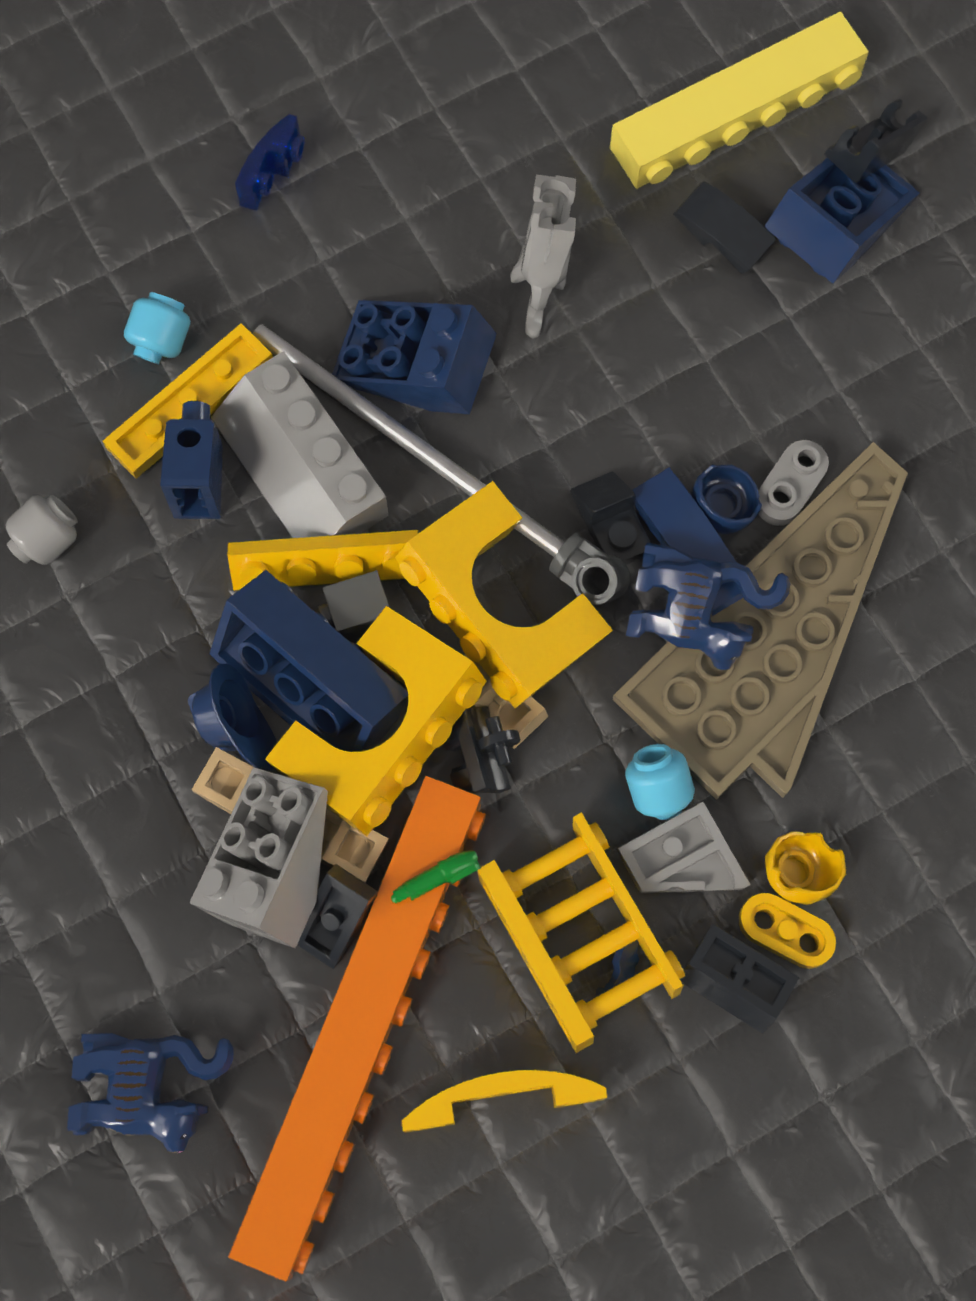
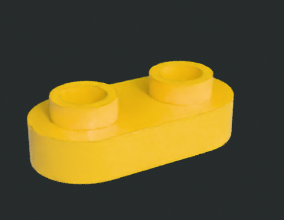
[739,893,836,969]

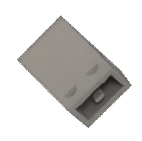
[189,767,328,948]

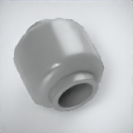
[6,495,78,565]

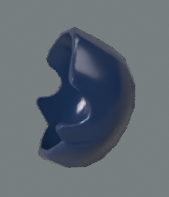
[691,464,762,534]

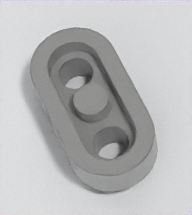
[758,440,829,526]

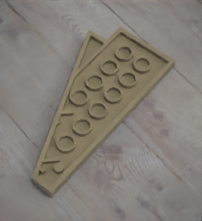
[612,442,908,800]

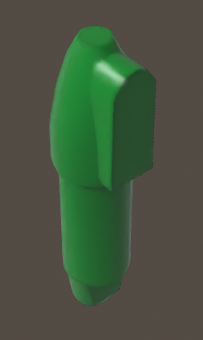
[391,850,481,903]

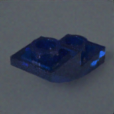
[235,114,305,211]

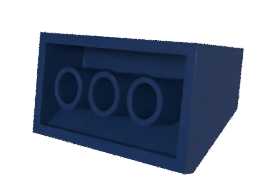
[210,570,408,752]

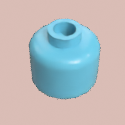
[124,292,191,364]
[625,744,695,820]

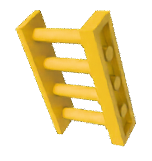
[477,812,685,1053]

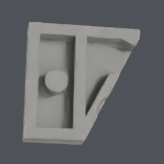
[616,802,751,893]

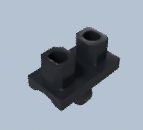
[442,706,520,793]

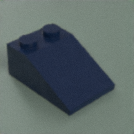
[764,158,920,284]

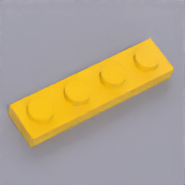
[102,323,273,479]
[227,530,418,590]

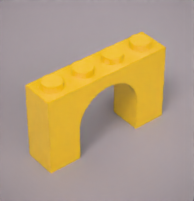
[395,481,613,708]
[265,606,487,837]

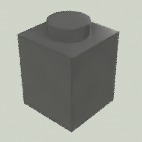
[318,570,390,641]

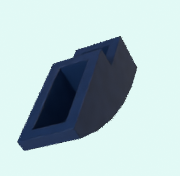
[633,467,743,616]

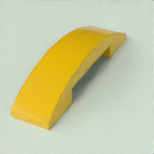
[402,1070,607,1133]

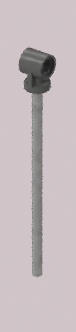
[253,324,630,605]

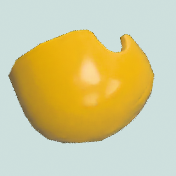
[765,831,846,905]

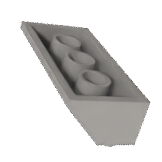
[211,351,389,538]

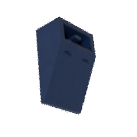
[332,300,497,414]

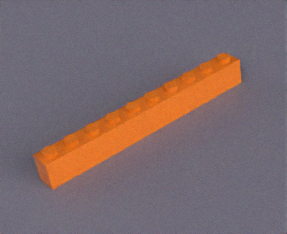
[228,776,486,1282]

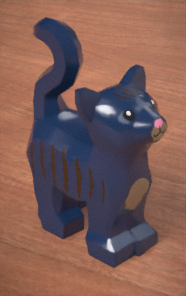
[626,543,791,670]
[67,1033,234,1153]

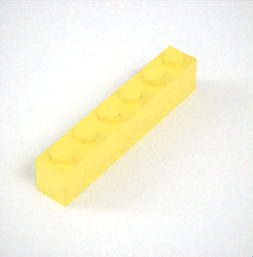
[610,11,869,189]

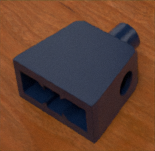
[160,401,222,519]

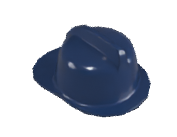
[188,663,277,771]

